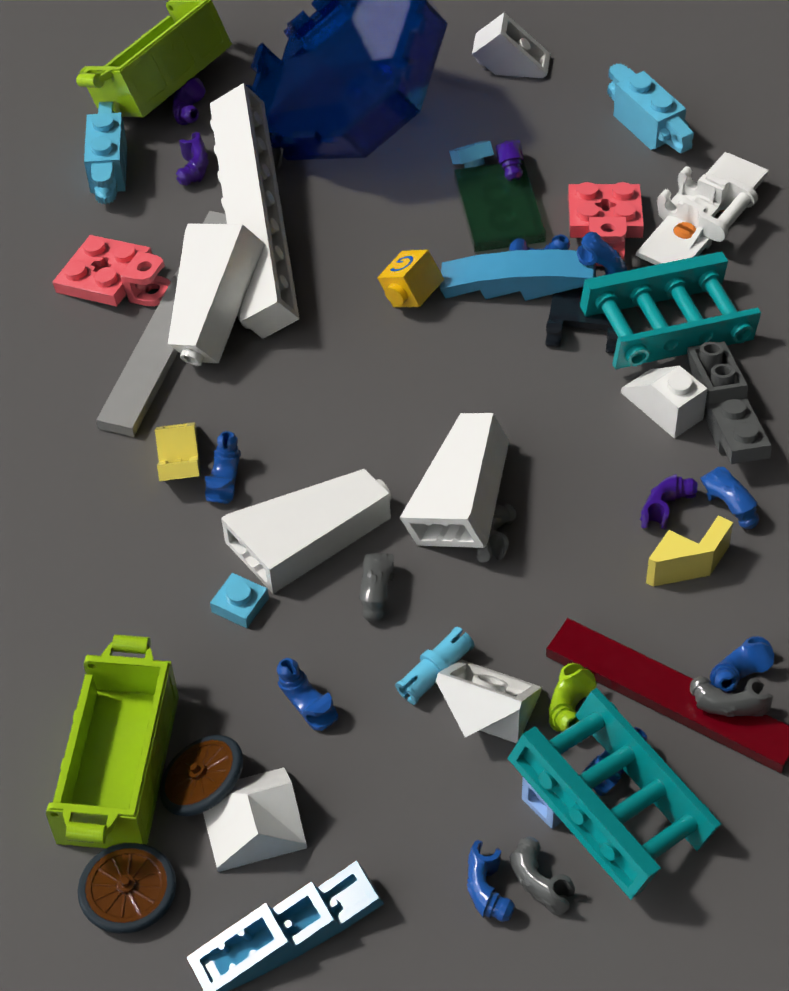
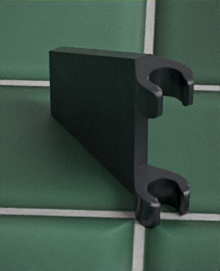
[545,287,618,353]

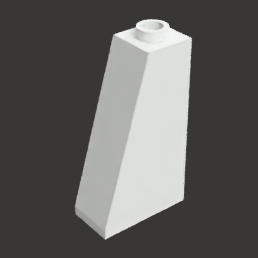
[168,224,265,366]
[400,413,509,548]
[221,469,391,594]

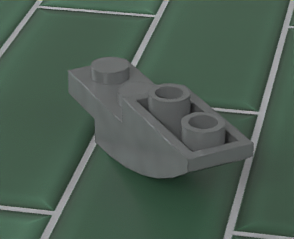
[687,341,772,464]

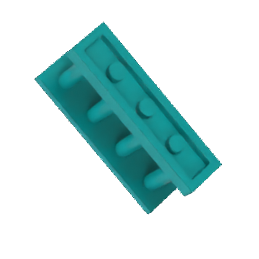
[580,251,761,370]
[507,688,721,900]

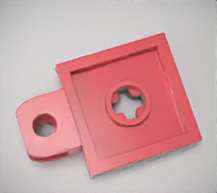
[568,182,644,266]
[52,235,171,307]

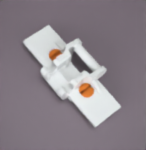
[636,152,769,265]

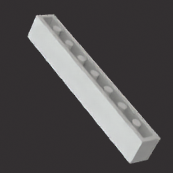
[210,83,299,339]

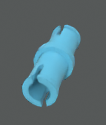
[395,627,475,705]

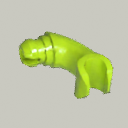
[549,663,597,732]

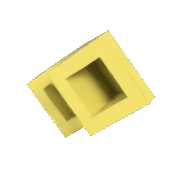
[155,422,200,481]
[646,515,733,587]

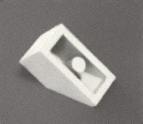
[472,12,551,78]
[621,366,708,439]

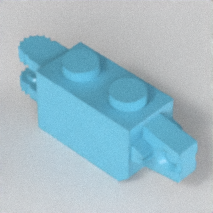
[607,63,694,154]
[84,101,127,205]

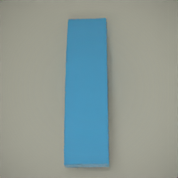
[440,249,596,301]
[187,861,384,991]

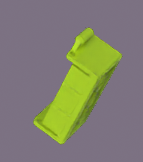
[76,0,232,118]
[46,635,179,848]

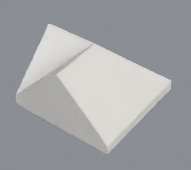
[436,660,542,743]
[203,767,307,872]

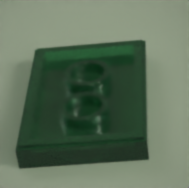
[454,160,546,252]

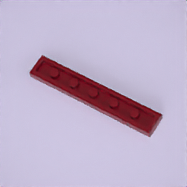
[546,618,789,773]

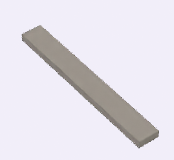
[96,211,227,437]

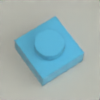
[449,141,494,169]
[210,573,269,628]

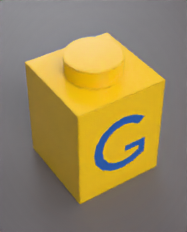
[377,250,444,307]

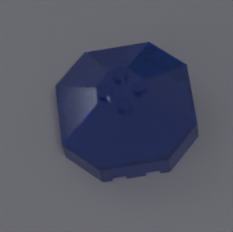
[246,0,448,160]

